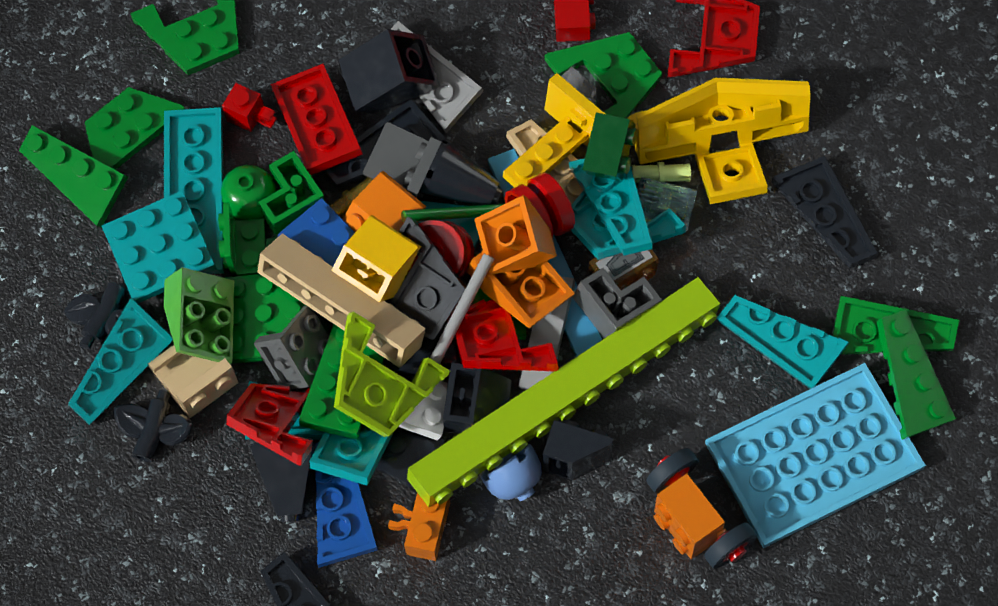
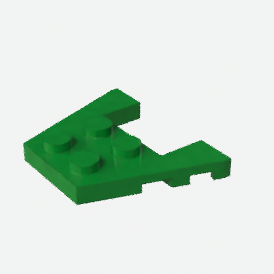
[130,0,240,76]
[545,32,662,118]

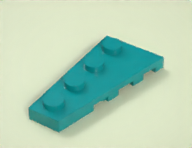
[569,158,653,256]
[717,295,849,389]
[68,298,173,425]

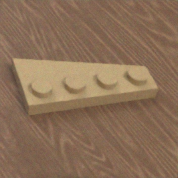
[506,119,583,205]

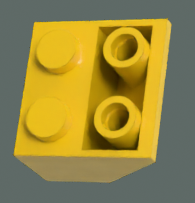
[332,215,421,302]

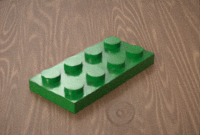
[299,324,386,440]

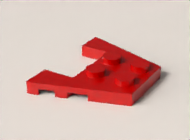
[668,0,760,77]
[455,299,559,372]
[226,383,312,466]

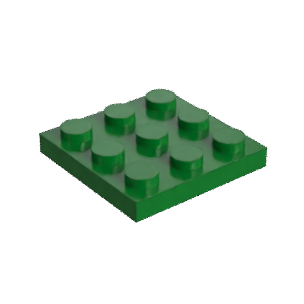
[225,274,305,364]

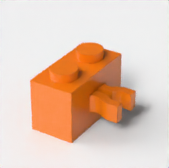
[388,493,450,561]

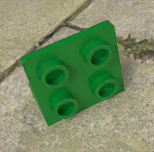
[218,203,266,277]

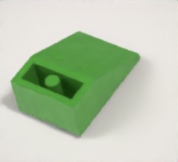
[164,267,234,364]

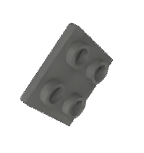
[363,122,441,197]
[254,305,329,390]

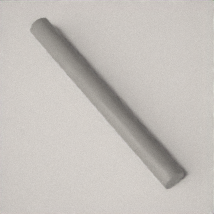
[430,253,495,364]

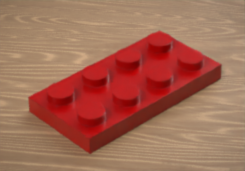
[271,64,363,175]

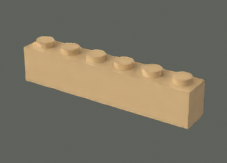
[257,233,426,368]

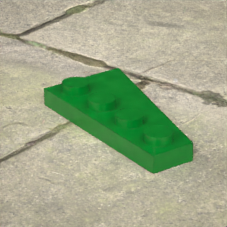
[19,125,128,228]
[832,296,959,355]
[877,310,956,440]

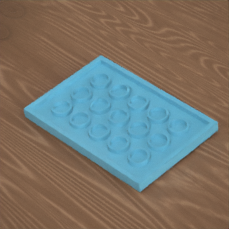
[705,363,926,548]

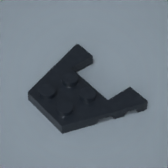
[390,217,466,340]

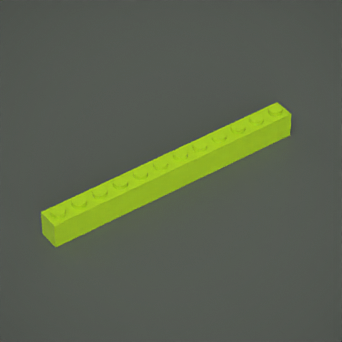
[407,277,720,507]

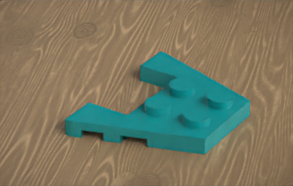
[571,169,686,260]

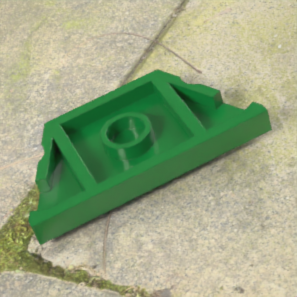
[84,87,185,170]

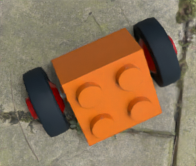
[646,448,757,569]

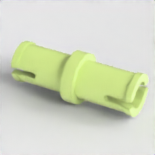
[631,162,691,185]

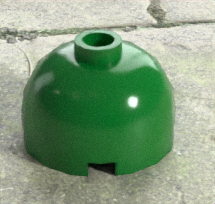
[220,165,277,220]

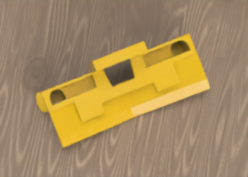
[627,78,810,204]

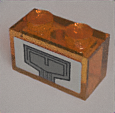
[589,249,659,291]

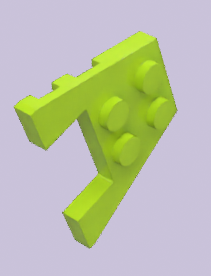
[334,311,450,437]

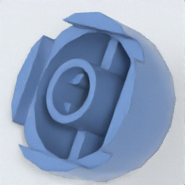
[479,444,542,501]

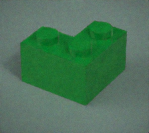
[259,151,325,235]

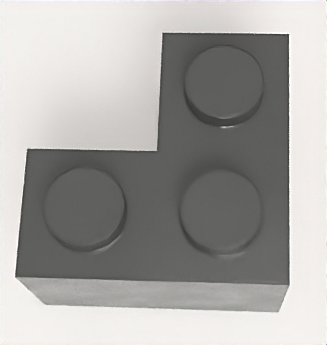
[572,268,662,339]

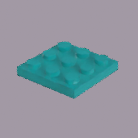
[102,190,217,304]

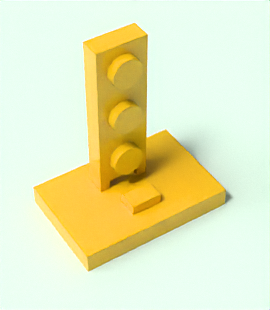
[502,73,605,187]

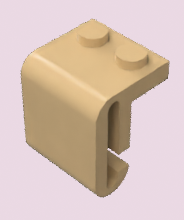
[148,345,238,418]

